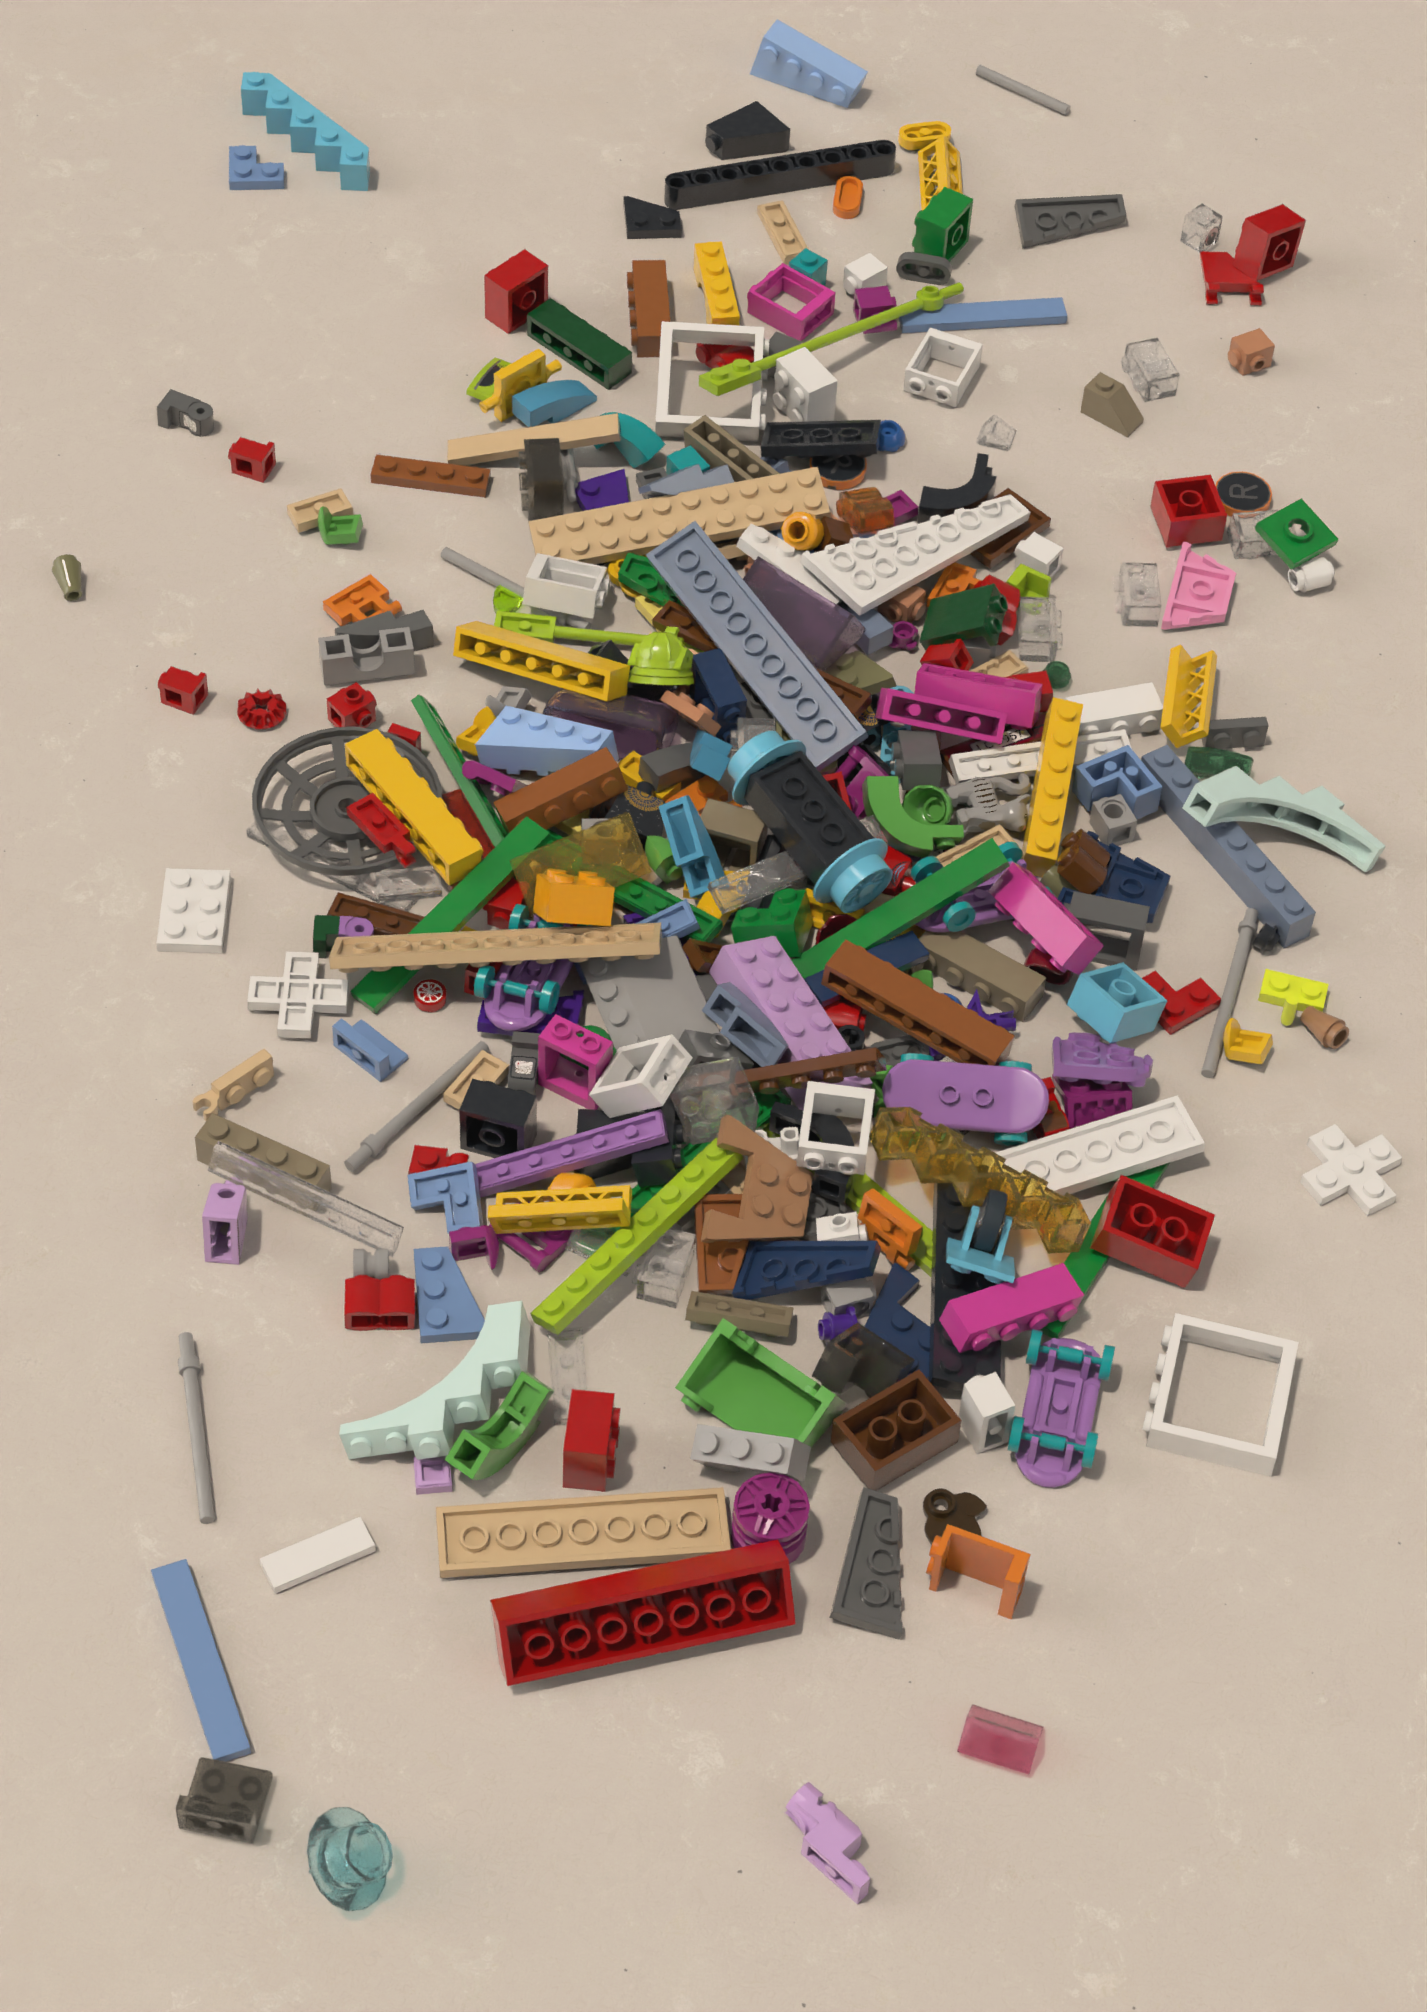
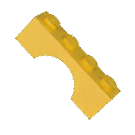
[693,241,740,326]

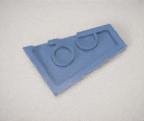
[414,1246,485,1344]

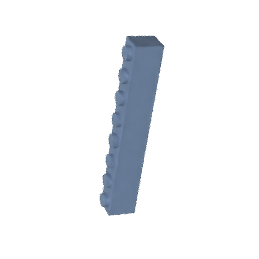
[1141,745,1316,948]

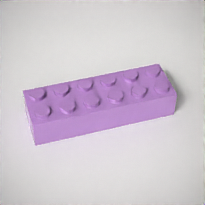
[709,936,873,1111]

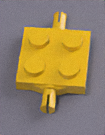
[479,349,562,422]

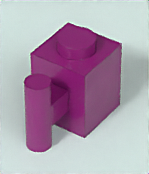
[853,286,897,334]

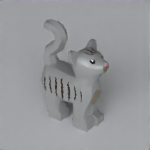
[942,773,1031,840]

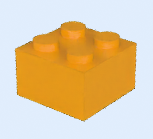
[533,869,615,926]

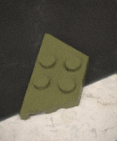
[813,650,897,695]

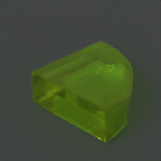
[493,585,523,613]

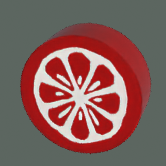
[413,979,446,1012]

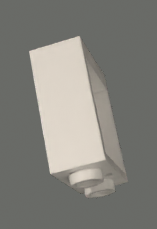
[903,328,983,407]
[522,553,610,619]
[589,1034,693,1118]
[797,1081,875,1175]

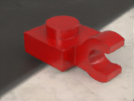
[408,1145,469,1174]

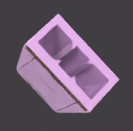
[202,1179,248,1265]

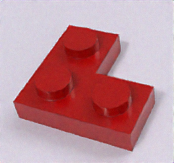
[1142,970,1221,1035]

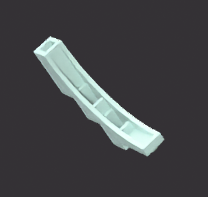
[1182,766,1386,872]
[339,1301,530,1460]

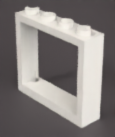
[655,321,769,442]
[1142,1313,1299,1477]

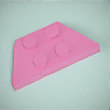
[1161,542,1236,630]

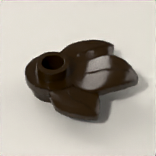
[922,1488,987,1544]

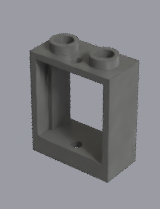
[1064,891,1150,971]

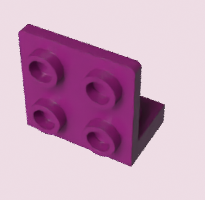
[1052,1074,1132,1129]

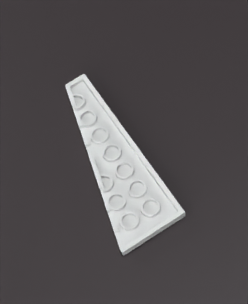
[800,494,1031,616]

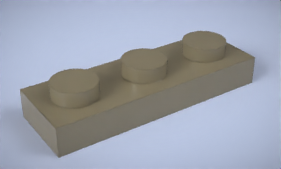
[685,1291,794,1337]

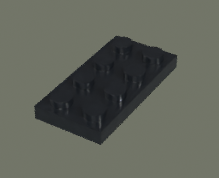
[761,420,881,460]

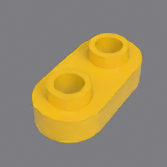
[898,121,951,150]

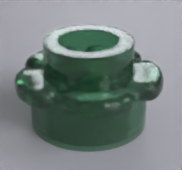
[1043,661,1071,689]

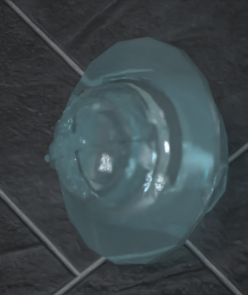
[307,1807,393,1911]

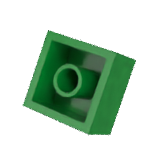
[912,187,973,262]

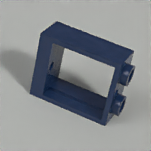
[690,648,747,745]

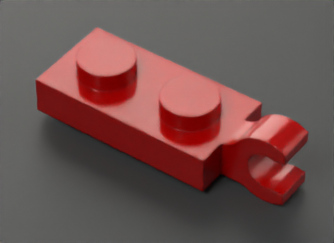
[347,793,416,868]

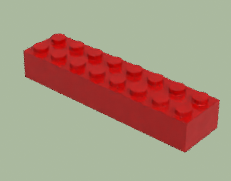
[490,1539,796,1686]

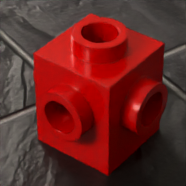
[326,682,377,728]

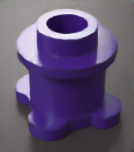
[818,1306,861,1348]

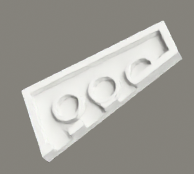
[736,523,842,617]

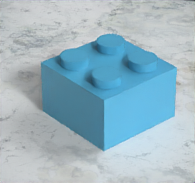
[1067,962,1167,1044]

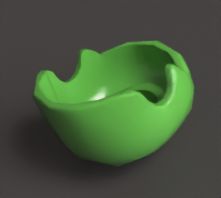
[902,785,954,825]

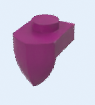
[449,1225,499,1270]

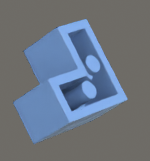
[1072,745,1162,819]

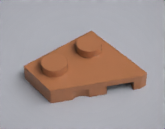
[660,690,721,736]

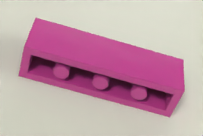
[914,663,1043,730]
[875,688,1008,744]
[988,862,1104,975]
[939,1263,1084,1353]

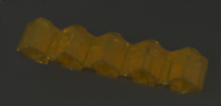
[869,1107,1091,1254]

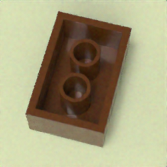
[830,1370,962,1491]

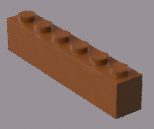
[821,940,1015,1066]

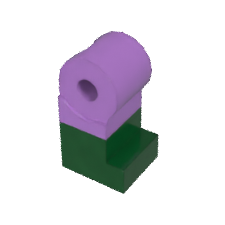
[313,915,374,958]

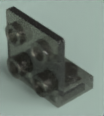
[175,1757,273,1844]

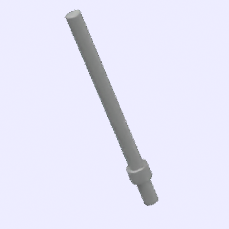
[441,547,591,629]
[344,1041,489,1172]
[178,1332,215,1524]

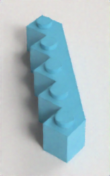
[241,72,370,191]

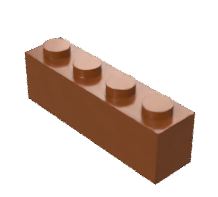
[627,260,670,357]
[493,747,628,834]

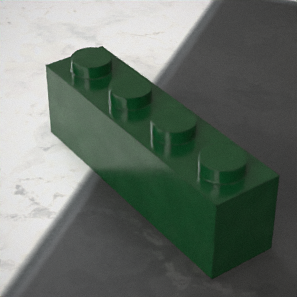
[527,298,632,390]

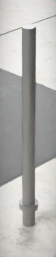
[1201,908,1258,1078]

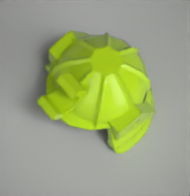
[627,626,694,685]

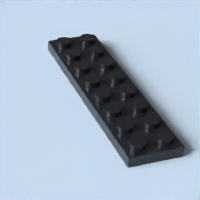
[929,1154,1003,1391]

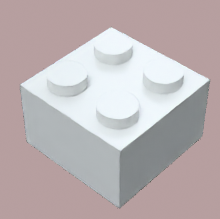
[773,347,838,422]

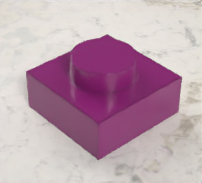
[877,490,919,526]

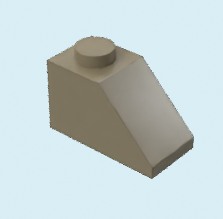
[1080,372,1144,438]

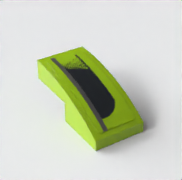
[466,357,512,401]

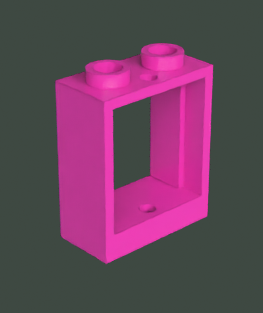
[747,263,836,341]
[538,1014,613,1110]

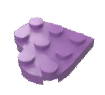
[1052,1032,1153,1087]

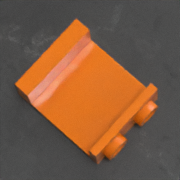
[926,1524,1031,1619]

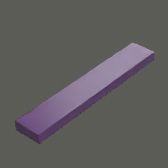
[476,1109,669,1198]

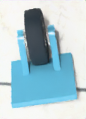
[946,1189,1015,1284]

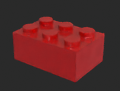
[1090,1175,1215,1288]

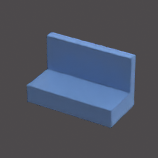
[332,1018,408,1082]

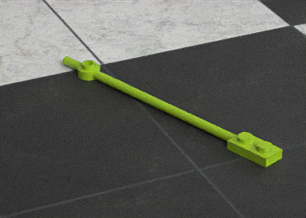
[699,282,964,397]
[494,611,842,665]

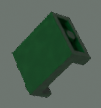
[919,584,1008,650]

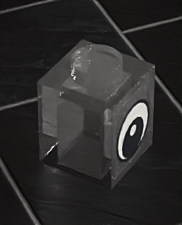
[1180,203,1223,253]

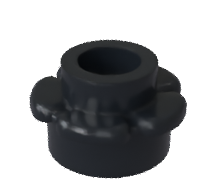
[1252,923,1280,953]

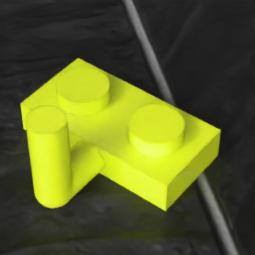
[1258,969,1329,1026]

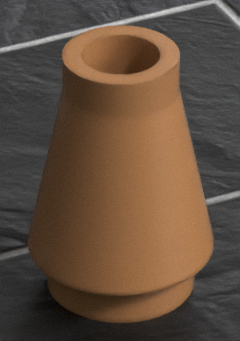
[1300,1006,1349,1049]

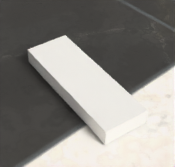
[260,1517,376,1594]

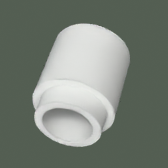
[1288,557,1334,592]

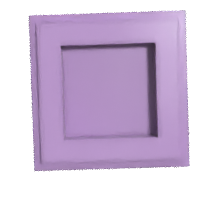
[413,1456,452,1495]

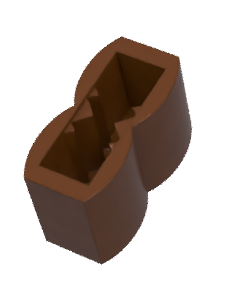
[1057,828,1110,894]

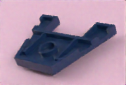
[1057,830,1171,923]
[854,1263,930,1383]

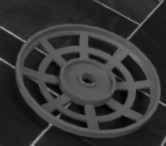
[252,727,442,876]

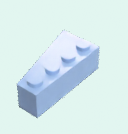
[750,19,868,108]
[475,705,619,776]

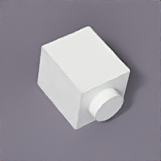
[843,253,888,296]
[1014,532,1063,577]

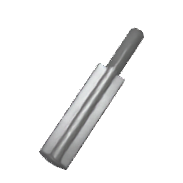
[556,448,578,502]

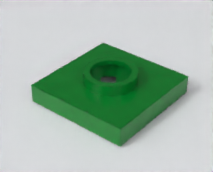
[1255,498,1338,570]

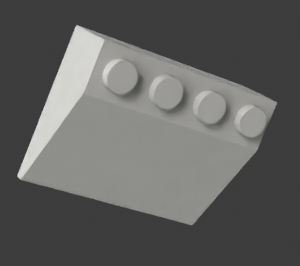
[579,935,721,1050]

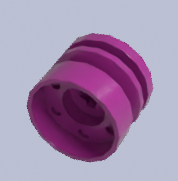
[731,1472,810,1564]

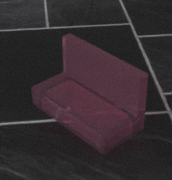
[957,1704,1044,1774]

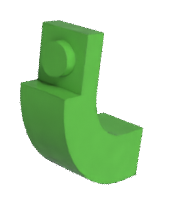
[862,776,964,857]
[445,1371,554,1480]

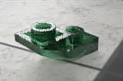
[1184,746,1254,779]

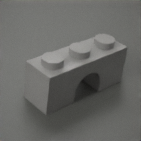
[318,627,415,685]
[690,1424,811,1482]

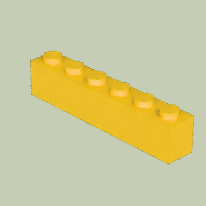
[453,621,630,701]
[1022,697,1083,877]
[345,729,483,886]

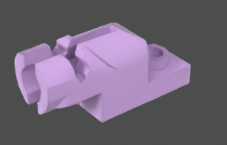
[785,1782,870,1904]

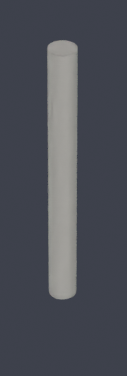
[976,65,1070,115]

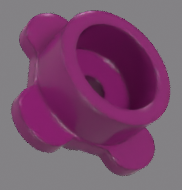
[888,621,918,650]

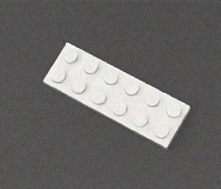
[992,1095,1205,1211]

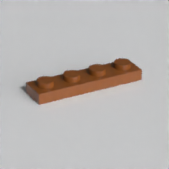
[370,454,491,498]

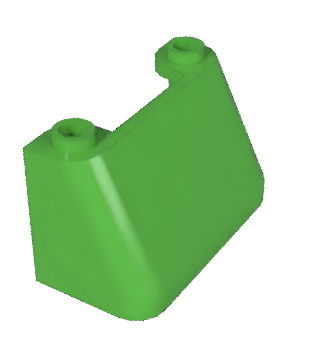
[675,1318,847,1447]

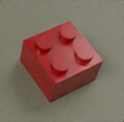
[1233,204,1306,281]
[484,249,548,334]
[1150,474,1227,547]
[563,1389,621,1492]

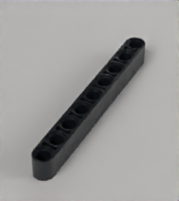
[664,140,896,210]

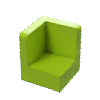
[1006,563,1052,615]

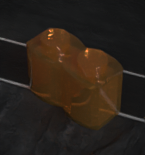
[836,487,894,534]

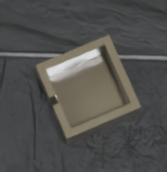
[700,798,768,873]

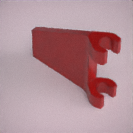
[1199,251,1264,305]

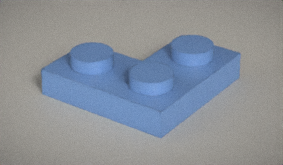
[229,145,284,190]
[407,1161,483,1234]

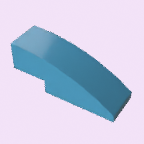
[512,380,597,427]
[690,730,732,781]
[659,795,729,899]

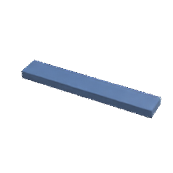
[899,297,1067,333]
[151,1559,251,1765]

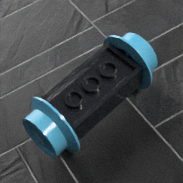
[728,731,893,913]

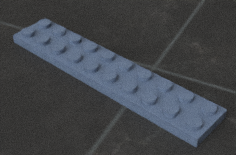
[646,521,868,771]

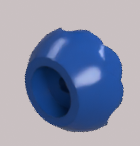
[878,420,905,452]

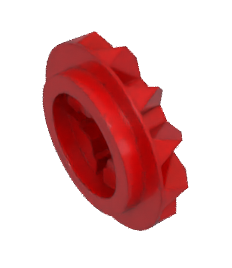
[237,688,286,729]

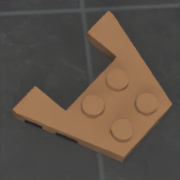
[701,1115,813,1243]

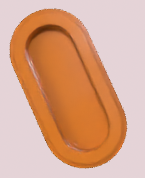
[833,176,863,219]

